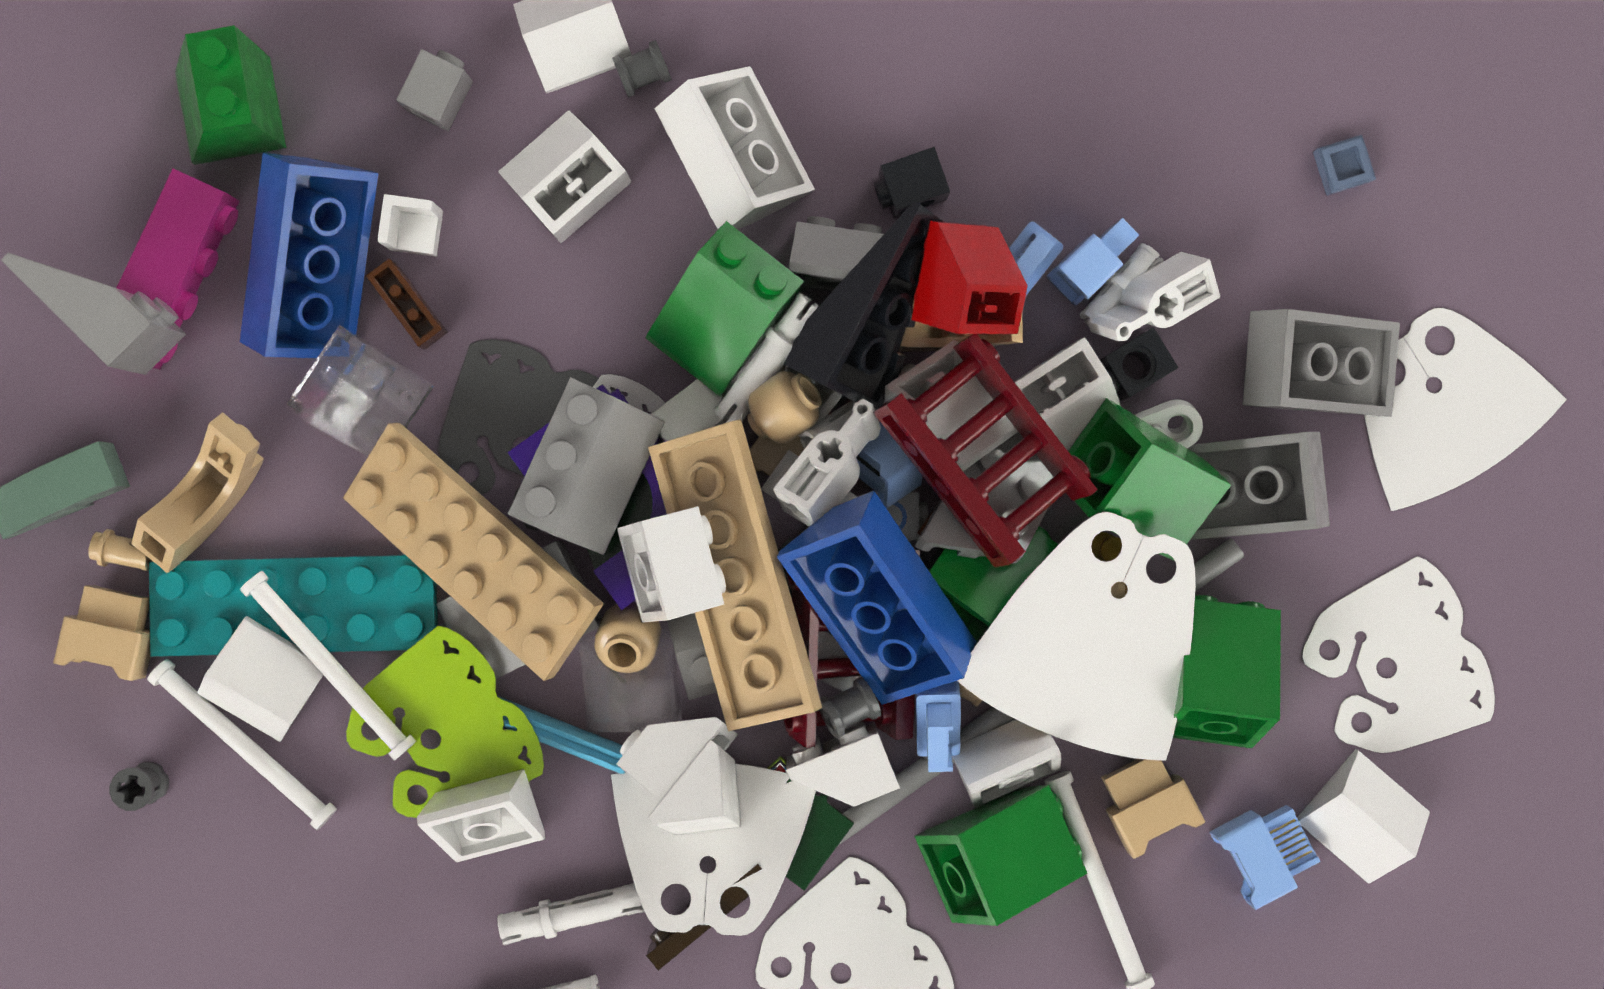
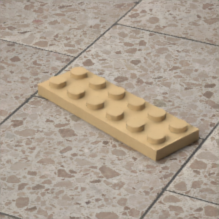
[648,420,822,731]
[343,422,604,681]

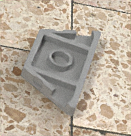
[914,432,1053,564]

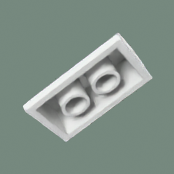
[654,66,815,229]

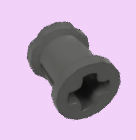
[612,40,672,98]
[819,677,881,739]
[109,762,169,811]

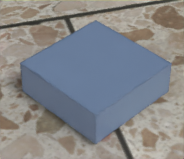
[1313,135,1376,196]

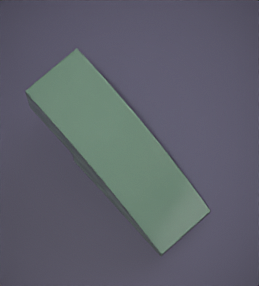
[0,441,130,539]

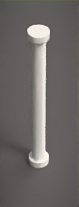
[240,571,417,761]
[147,659,337,830]
[1044,771,1155,989]

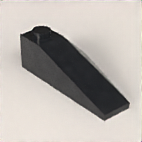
[784,201,944,410]

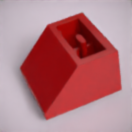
[912,221,1028,334]

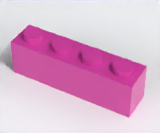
[116,168,240,370]

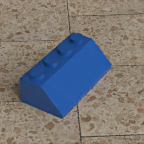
[240,153,379,359]
[777,491,976,705]

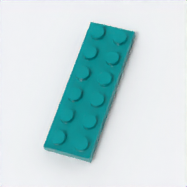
[149,555,438,657]

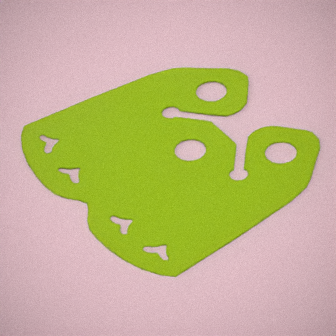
[346,626,544,818]

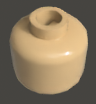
[748,371,822,444]
[594,602,661,673]

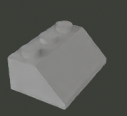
[788,216,884,291]
[507,377,665,555]

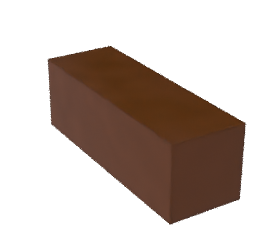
[366,258,448,350]

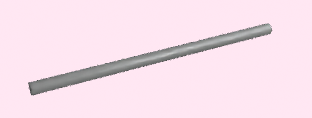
[838,538,1244,846]

